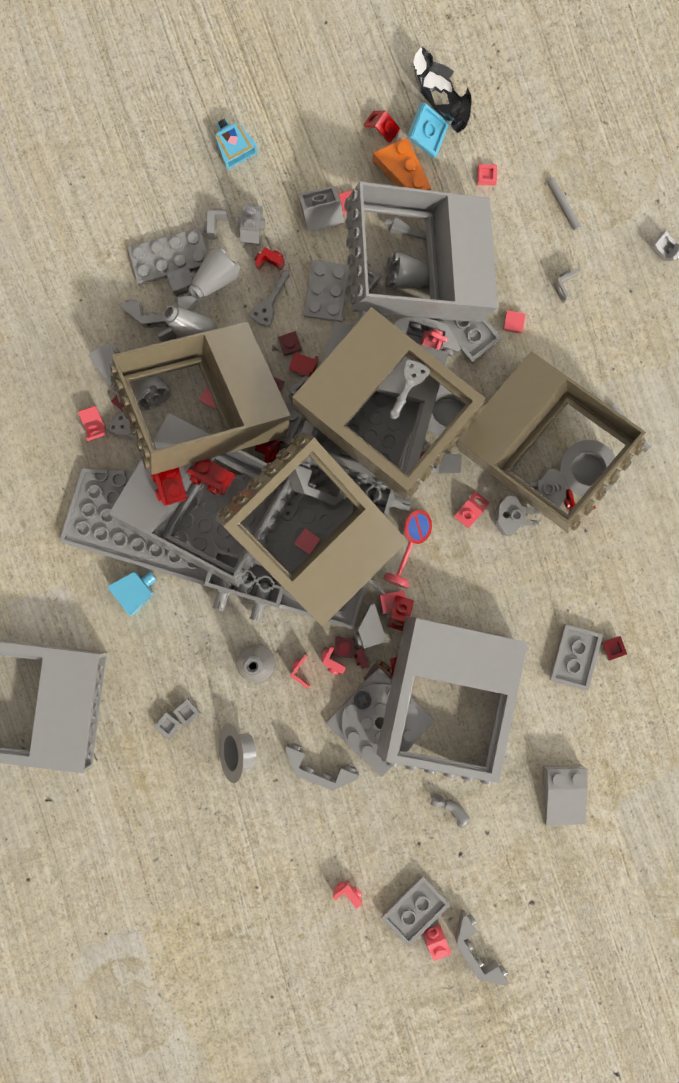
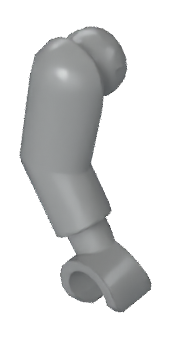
[430,794,470,828]

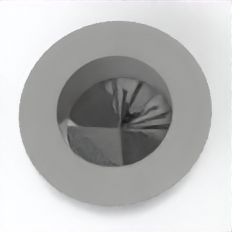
[428,384,472,436]
[560,440,615,496]
[219,724,256,783]

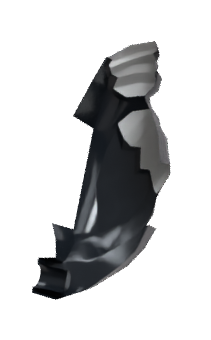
[413,47,472,134]

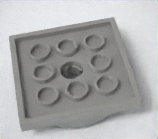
[326,668,435,777]

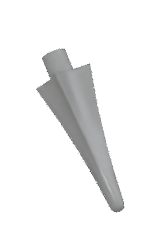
[384,216,427,241]

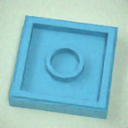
[407,102,449,158]

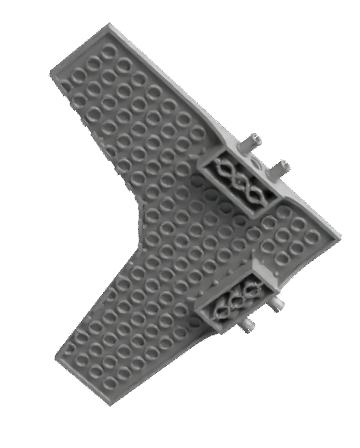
[59,328,424,629]

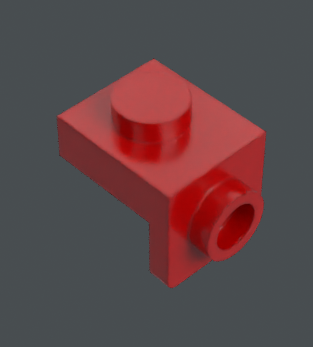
[254,247,285,270]

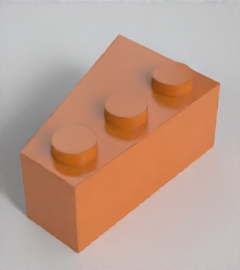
[372,137,431,191]

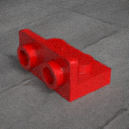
[187,459,235,496]
[150,467,188,506]

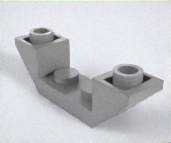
[120,294,199,328]
[393,316,461,356]
[288,463,347,505]
[285,743,359,790]
[455,910,509,986]

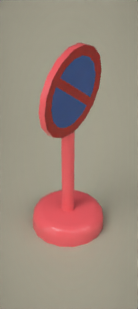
[383,510,432,589]

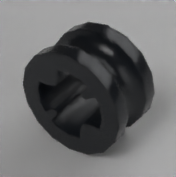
[354,691,372,709]

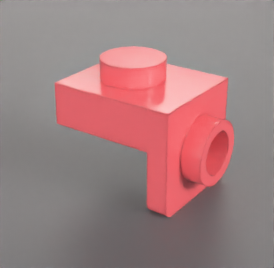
[420,329,448,350]
[321,646,346,675]
[333,880,363,909]
[423,925,452,961]

